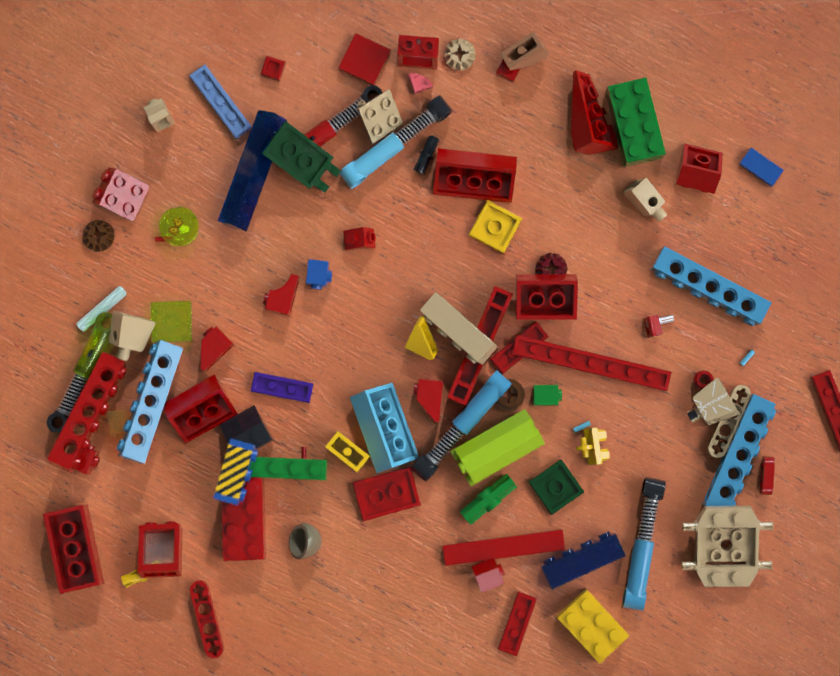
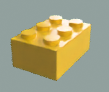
[556,589,629,664]

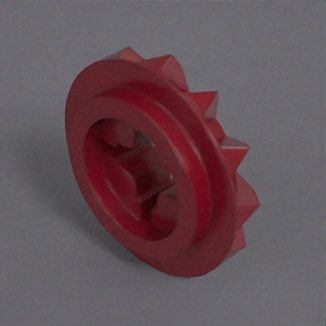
[536,253,568,274]

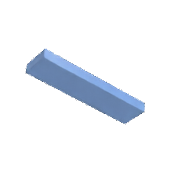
[189,64,252,140]

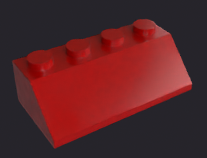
[433,148,517,203]

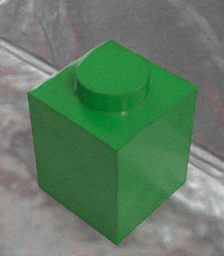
[533,385,562,406]

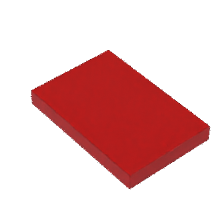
[352,466,421,521]

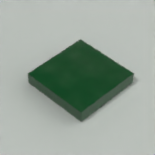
[528,459,584,515]

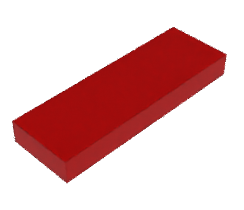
[490,321,549,375]
[498,591,537,656]

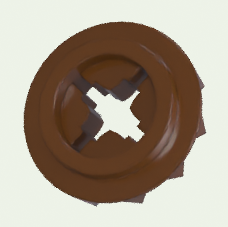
[82,220,115,252]
[495,379,525,411]

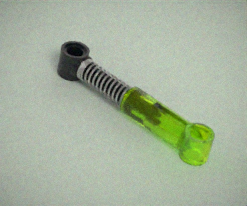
[47,312,112,433]

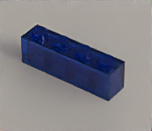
[540,531,626,589]

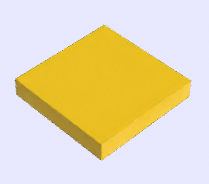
[469,200,523,254]

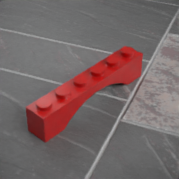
[447,286,513,406]

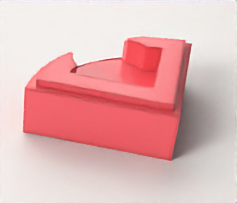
[408,73,433,94]

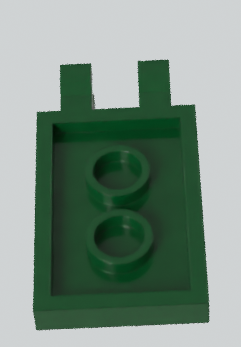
[261,121,341,193]

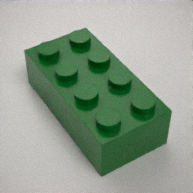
[605,77,666,167]

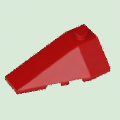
[571,70,618,155]

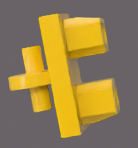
[575,428,610,465]

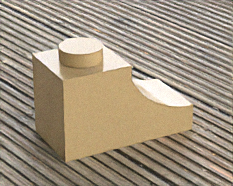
[144,99,175,132]

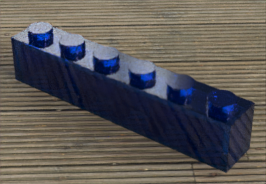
[218,110,287,232]

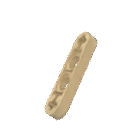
[707,385,751,458]

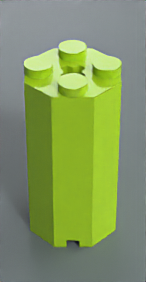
[451,409,545,487]

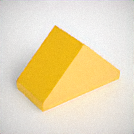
[405,316,438,360]

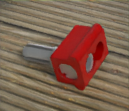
[643,315,674,338]

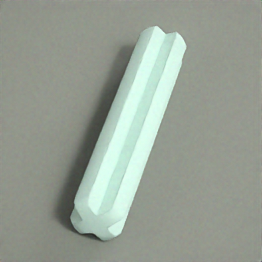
[76,286,127,332]

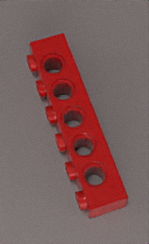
[47,352,127,474]

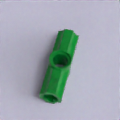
[459,474,517,525]

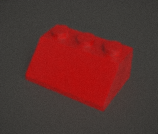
[163,374,238,444]

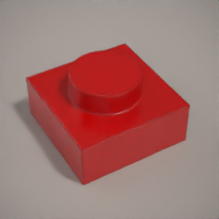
[496,59,521,82]

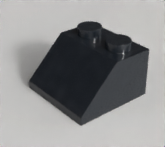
[220,405,274,450]

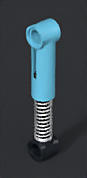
[339,95,453,189]

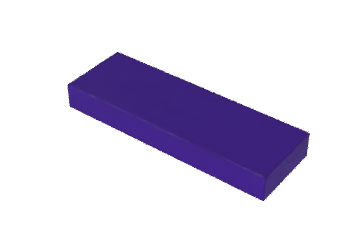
[251,372,314,403]

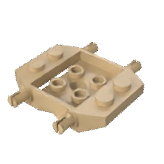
[681,506,773,587]

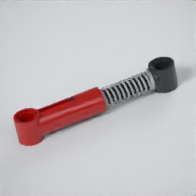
[276,85,382,172]

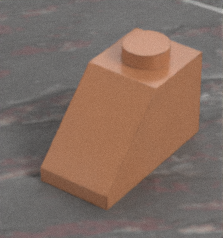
[500,31,550,70]

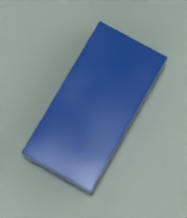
[739,147,784,187]

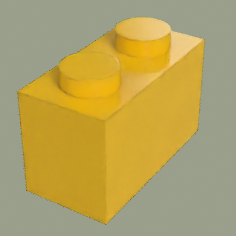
[326,431,371,472]

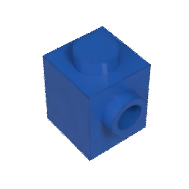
[306,259,332,290]

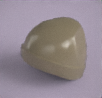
[288,523,322,559]

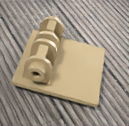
[357,89,403,143]

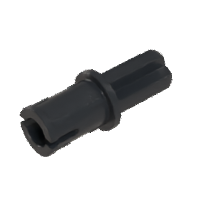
[413,135,440,175]

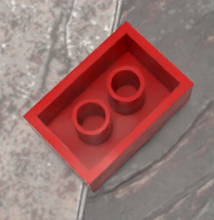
[515,274,578,320]

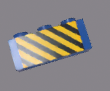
[213,439,258,505]

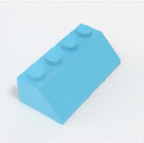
[350,383,419,473]

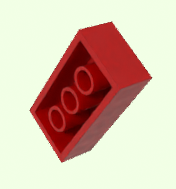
[222,478,266,561]
[43,504,104,594]

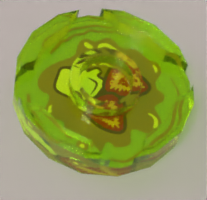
[159,207,199,246]

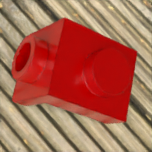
[343,227,376,251]

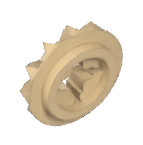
[444,38,475,70]

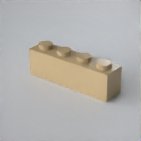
[420,292,498,365]

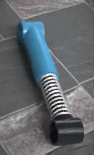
[411,371,512,482]
[622,477,666,611]

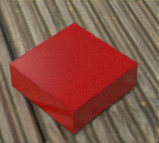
[260,56,286,82]

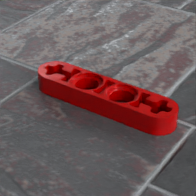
[190,580,224,659]

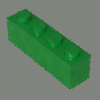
[250,457,328,480]

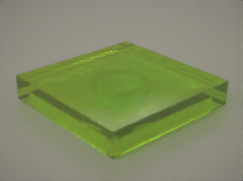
[151,301,193,342]

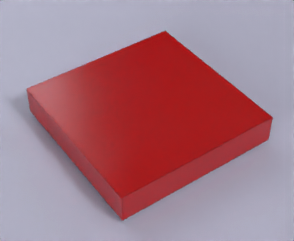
[338,33,391,85]

